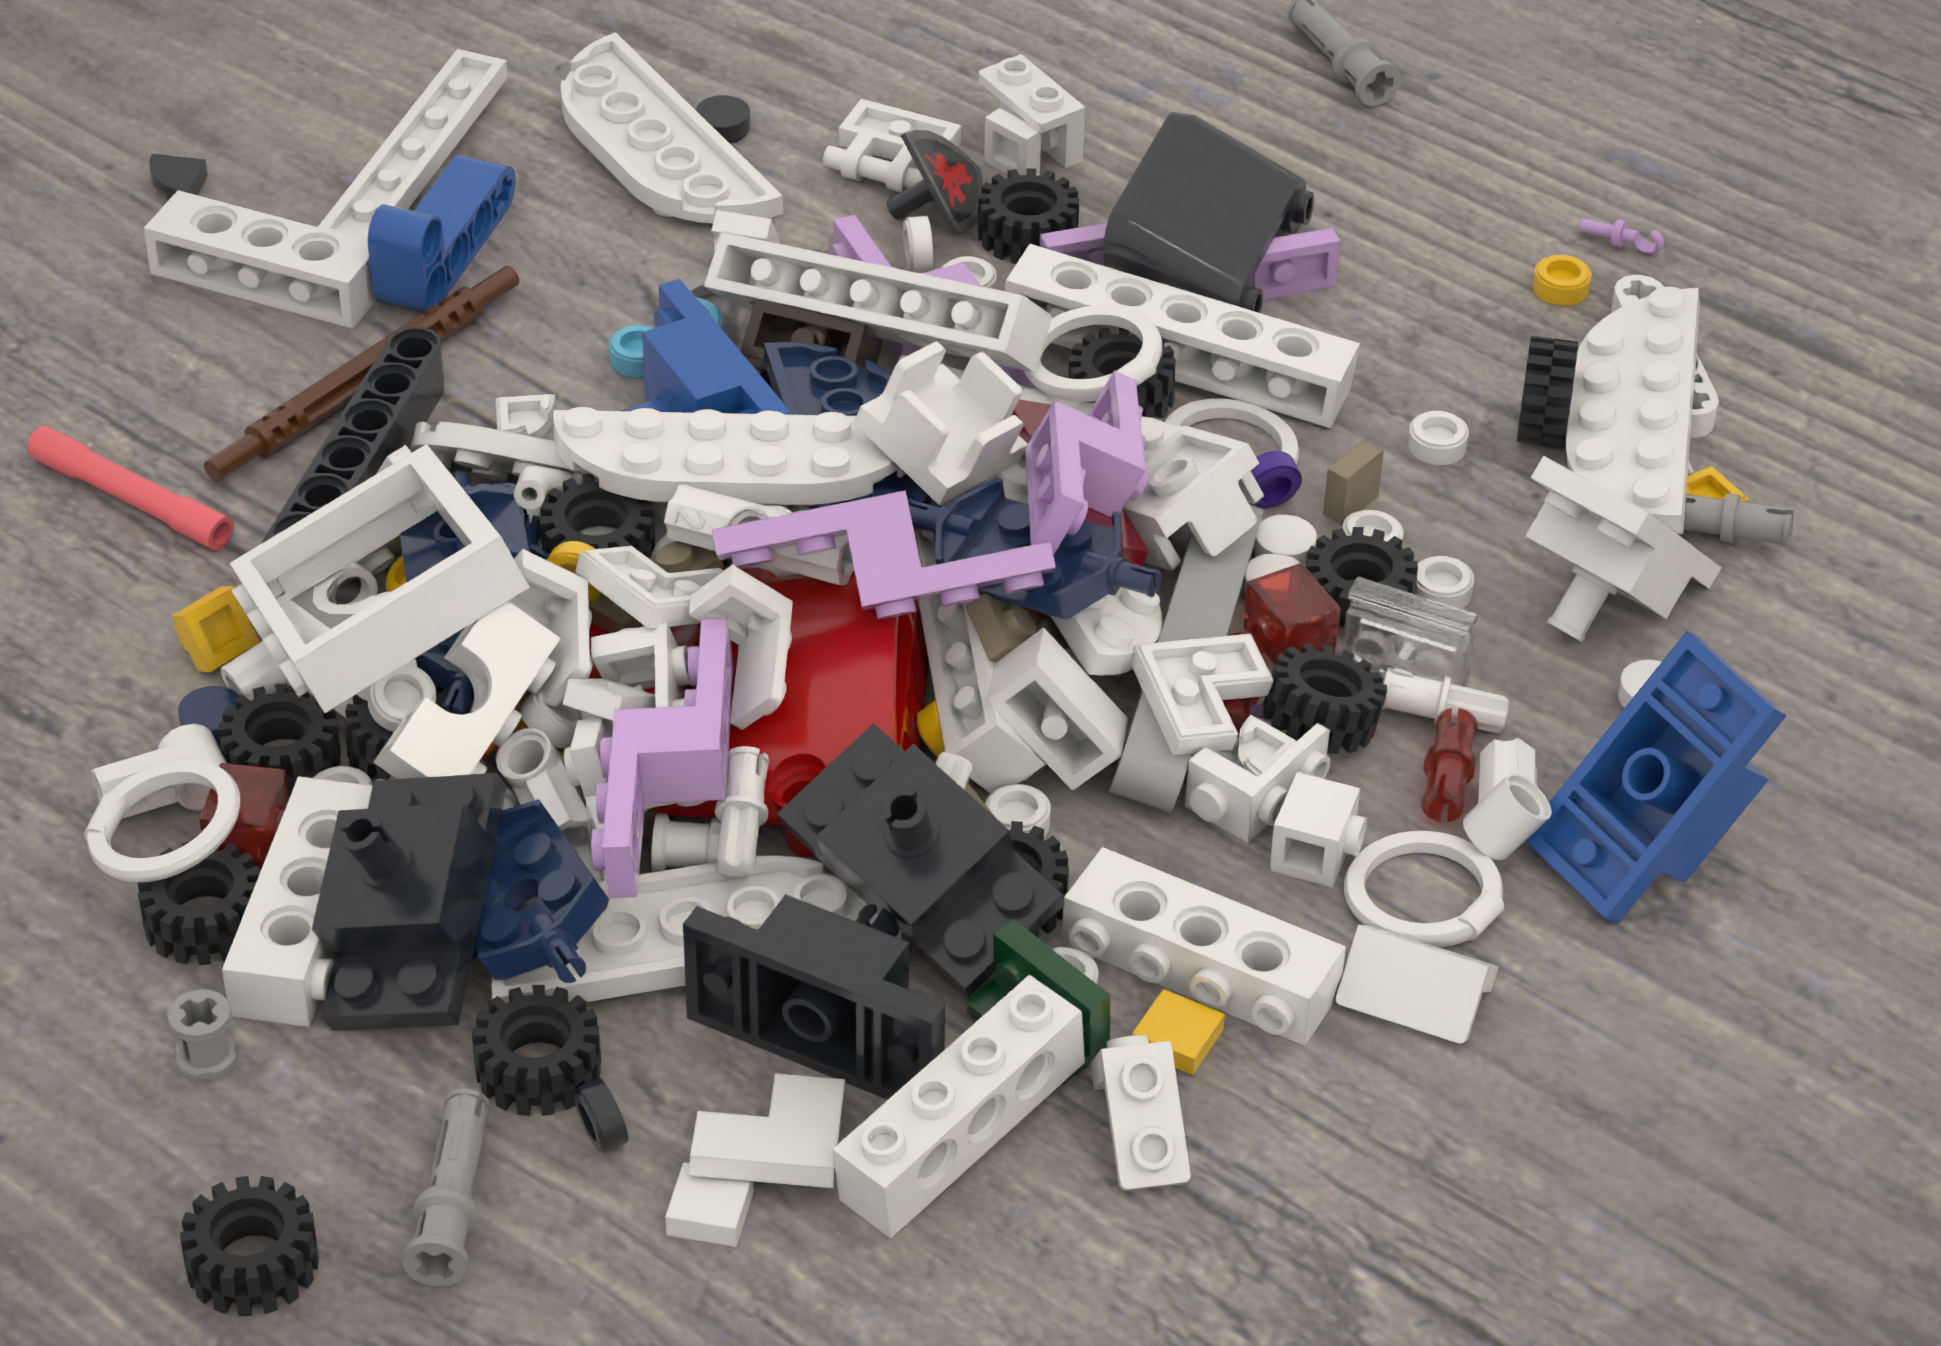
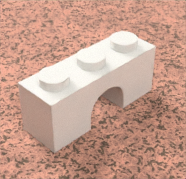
[374,601,560,779]

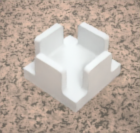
[853,341,1028,505]
[1123,425,1264,571]

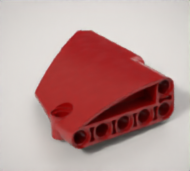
[588,568,929,857]

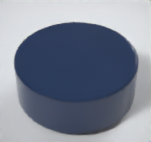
[178,686,239,746]

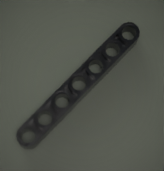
[261,327,445,544]

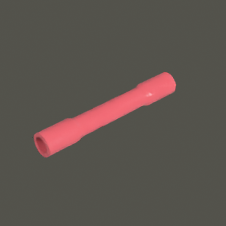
[27,425,234,551]

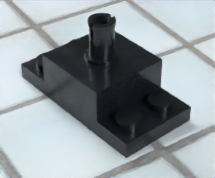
[777,723,1065,998]
[311,773,507,1031]
[683,894,945,1100]

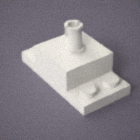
[1526,456,1721,642]

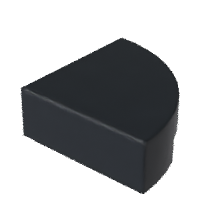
[149,153,208,201]

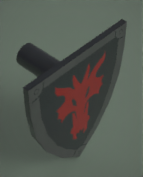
[887,130,983,235]

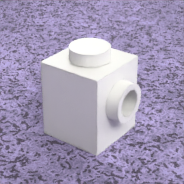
[1270,772,1367,888]

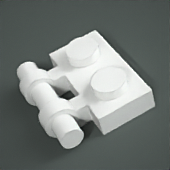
[823,99,961,193]

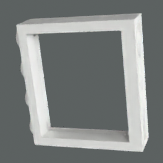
[230,444,530,713]

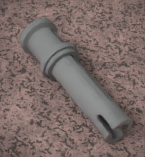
[1287,0,1401,107]
[402,1088,491,1287]

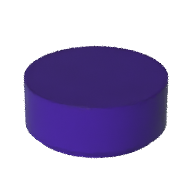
[1249,451,1302,509]

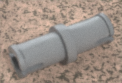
[1683,494,1795,546]

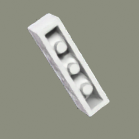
[144,190,377,329]
[222,776,372,1027]
[1062,847,1346,1046]
[832,975,1085,1239]

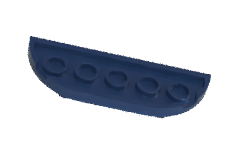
[764,342,931,532]

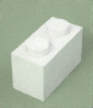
[987,627,1128,791]

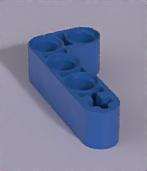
[368,155,516,312]

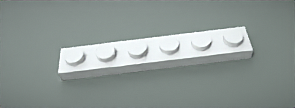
[318,49,508,240]

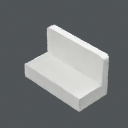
[1336,925,1499,1044]

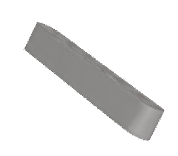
[1109,504,1264,814]

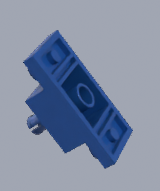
[621,279,791,415]
[1526,631,1787,923]

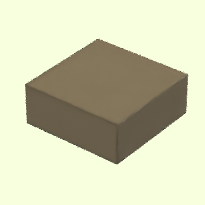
[1323,440,1384,525]

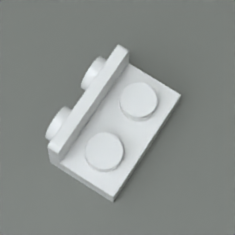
[979,54,1085,168]

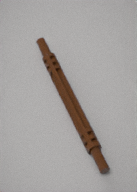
[204,266,519,482]

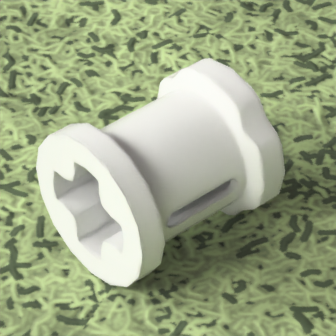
[651,813,721,872]

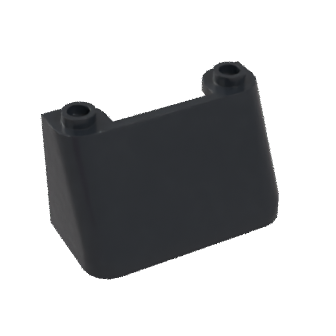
[1104,112,1314,313]

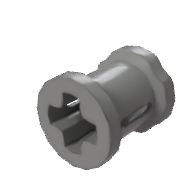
[167,989,237,1082]

